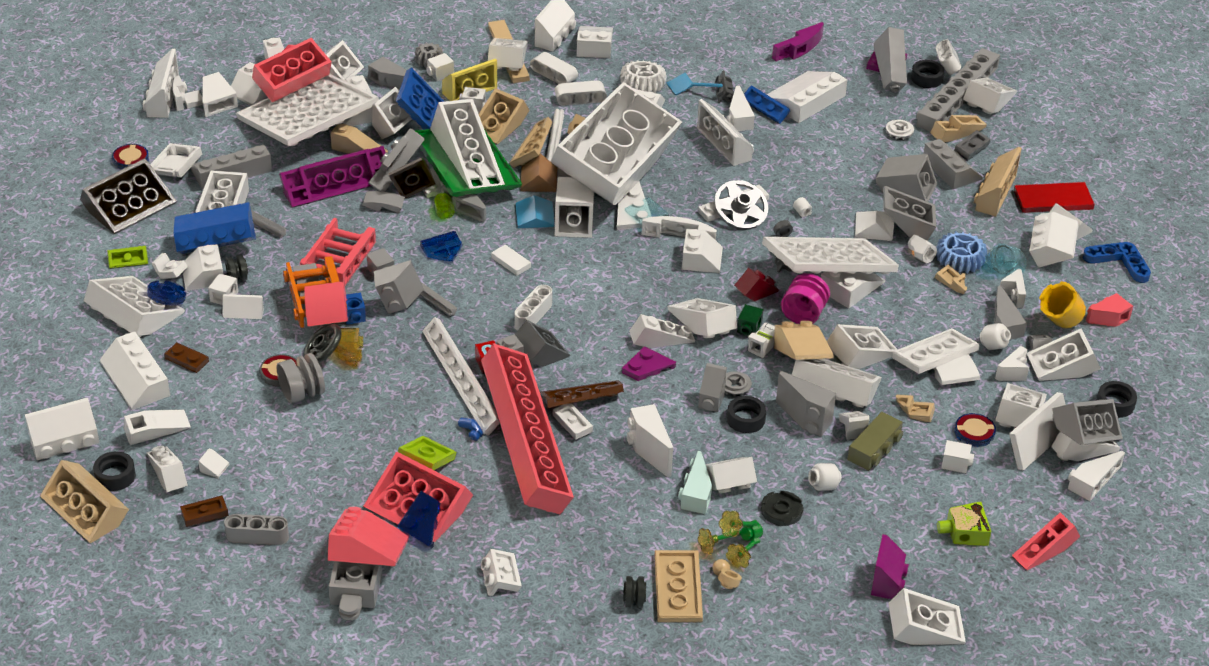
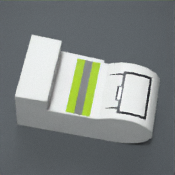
[748,323,775,358]

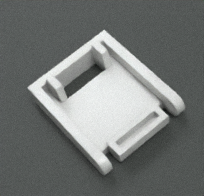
[150,143,202,177]

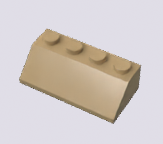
[974,147,1022,216]
[40,460,129,543]

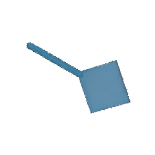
[667,73,723,95]

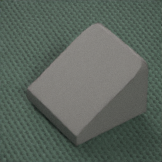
[1028,335,1052,350]

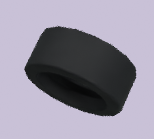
[911,60,944,88]
[1096,381,1137,418]
[727,396,766,433]
[93,451,136,491]

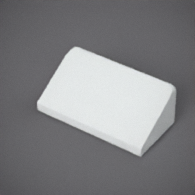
[223,294,264,319]

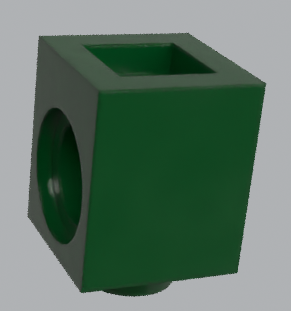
[737,304,764,336]

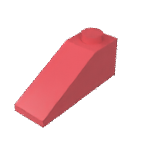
[1012,512,1080,570]

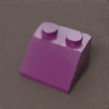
[871,534,909,599]

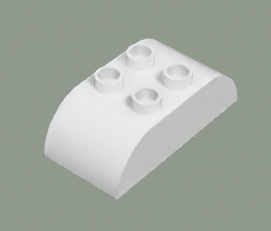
[552,82,682,205]

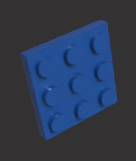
[396,67,445,130]

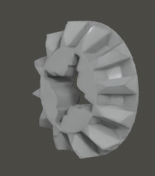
[725,371,752,397]

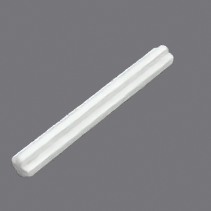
[546,109,564,162]

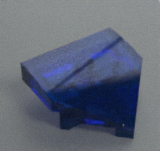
[420,231,463,262]

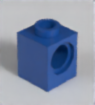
[346,292,366,325]

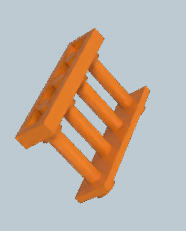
[283,256,347,328]

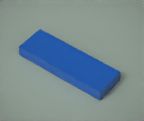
[744,85,790,124]

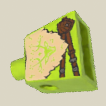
[937,502,992,546]

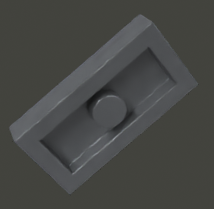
[954,130,991,159]

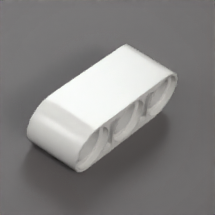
[936,39,961,75]
[530,52,578,84]
[555,80,607,106]
[515,285,552,331]

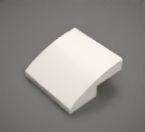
[933,354,980,385]

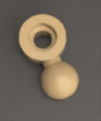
[713,559,742,589]

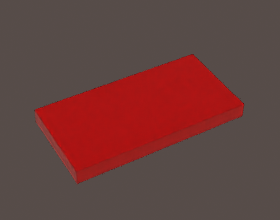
[1014,182,1095,213]

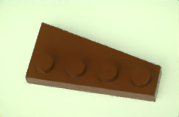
[540,380,624,408]

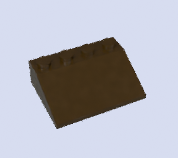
[80,158,177,234]

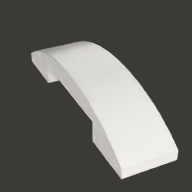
[642,216,717,240]

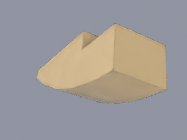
[930,115,987,142]

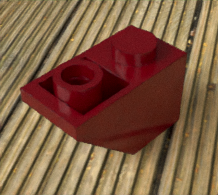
[734,267,779,302]

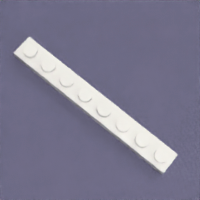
[422,317,500,435]

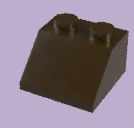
[388,157,436,199]

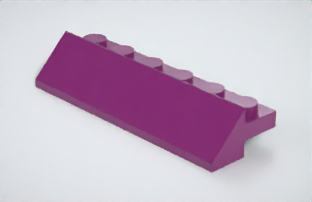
[279,146,386,207]

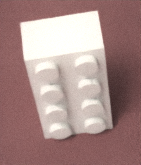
[195,171,249,213]

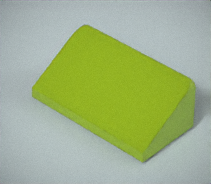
[107,246,148,269]

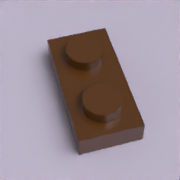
[164,342,209,373]
[180,495,229,527]

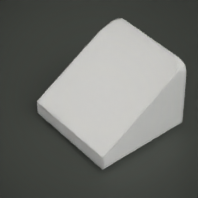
[199,448,229,478]

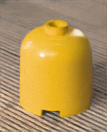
[1039,281,1086,328]

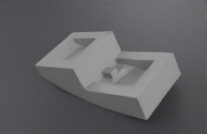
[362,191,405,213]

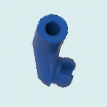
[458,417,483,441]

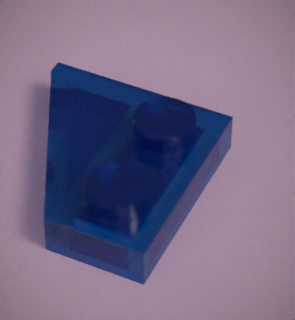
[397,491,441,549]

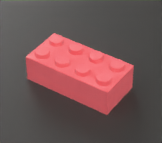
[252,38,332,102]

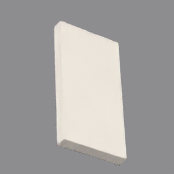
[892,328,979,374]
[1009,392,1066,470]

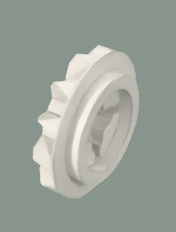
[886,120,914,140]

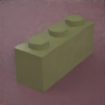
[847,411,903,471]

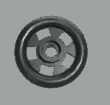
[304,324,342,363]

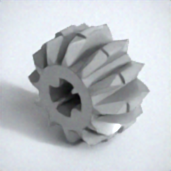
[415,42,443,69]

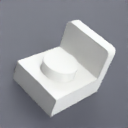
[152,253,188,279]

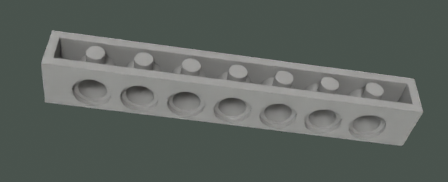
[916,48,1000,132]

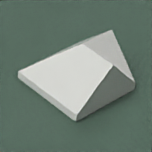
[855,211,894,241]

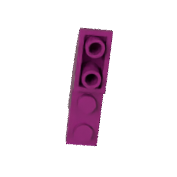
[772,22,824,61]

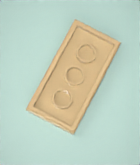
[654,550,703,622]

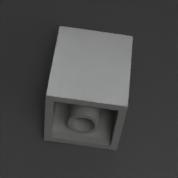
[876,154,937,202]

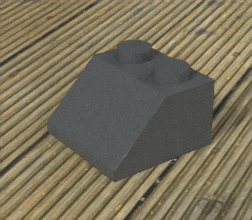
[515,320,570,367]

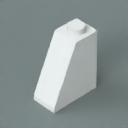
[203,72,238,117]

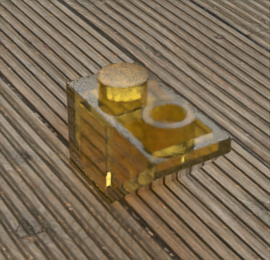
[335,328,364,369]

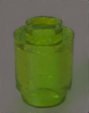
[433,193,455,219]

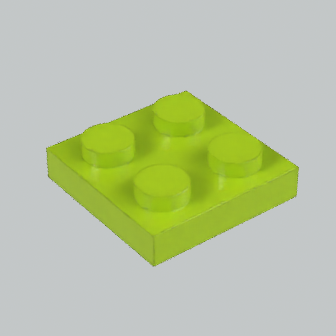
[398,436,457,470]

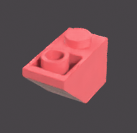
[1086,293,1133,327]

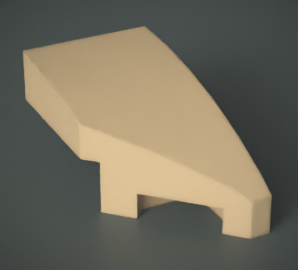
[934,265,967,294]
[896,395,935,422]

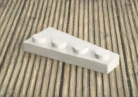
[617,181,651,230]

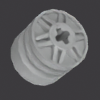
[276,353,325,404]

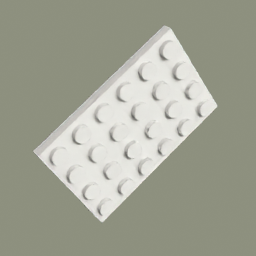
[762,237,899,274]

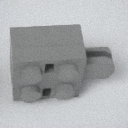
[329,561,382,621]

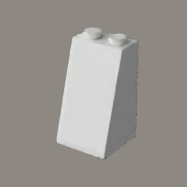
[555,177,594,238]

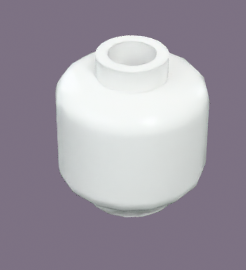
[980,323,1011,350]
[808,463,842,491]

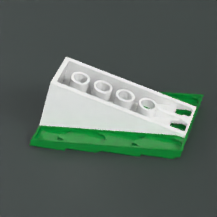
[415,99,522,197]

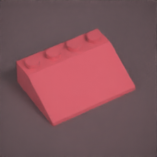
[363,451,473,543]
[328,507,409,566]

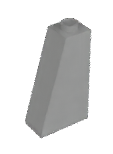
[873,27,907,92]

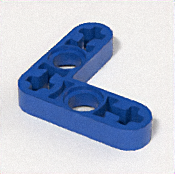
[1083,242,1151,283]

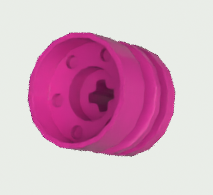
[781,273,830,324]

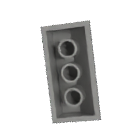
[190,145,272,190]
[1052,399,1123,445]

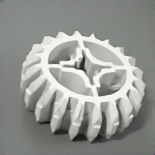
[620,60,666,93]

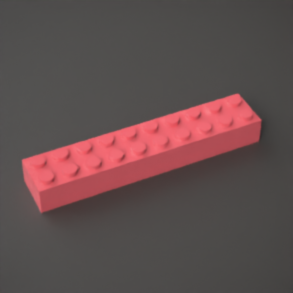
[481,343,574,514]

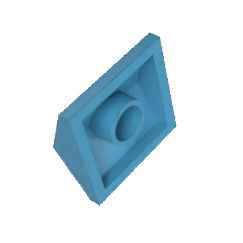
[516,195,555,228]

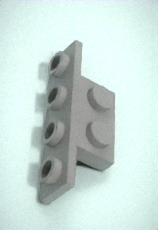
[368,128,424,192]

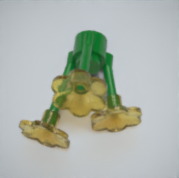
[697,511,763,568]

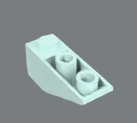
[678,451,712,514]

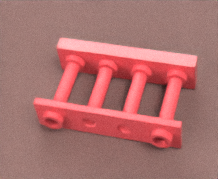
[300,218,376,286]

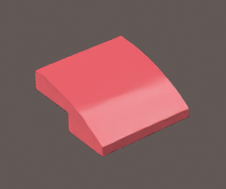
[304,281,348,326]

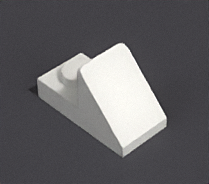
[1000,269,1026,308]
[995,346,1029,381]
[839,411,869,440]

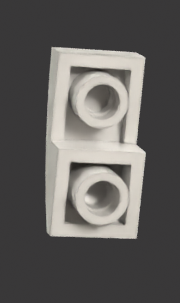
[173,76,187,111]

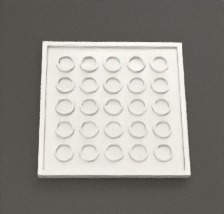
[236,74,379,146]

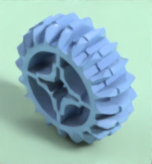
[936,231,987,274]

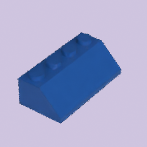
[173,202,256,254]

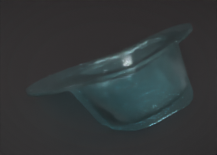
[985,243,1027,275]

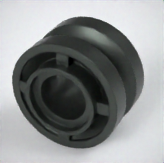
[225,254,248,281]
[623,576,646,608]

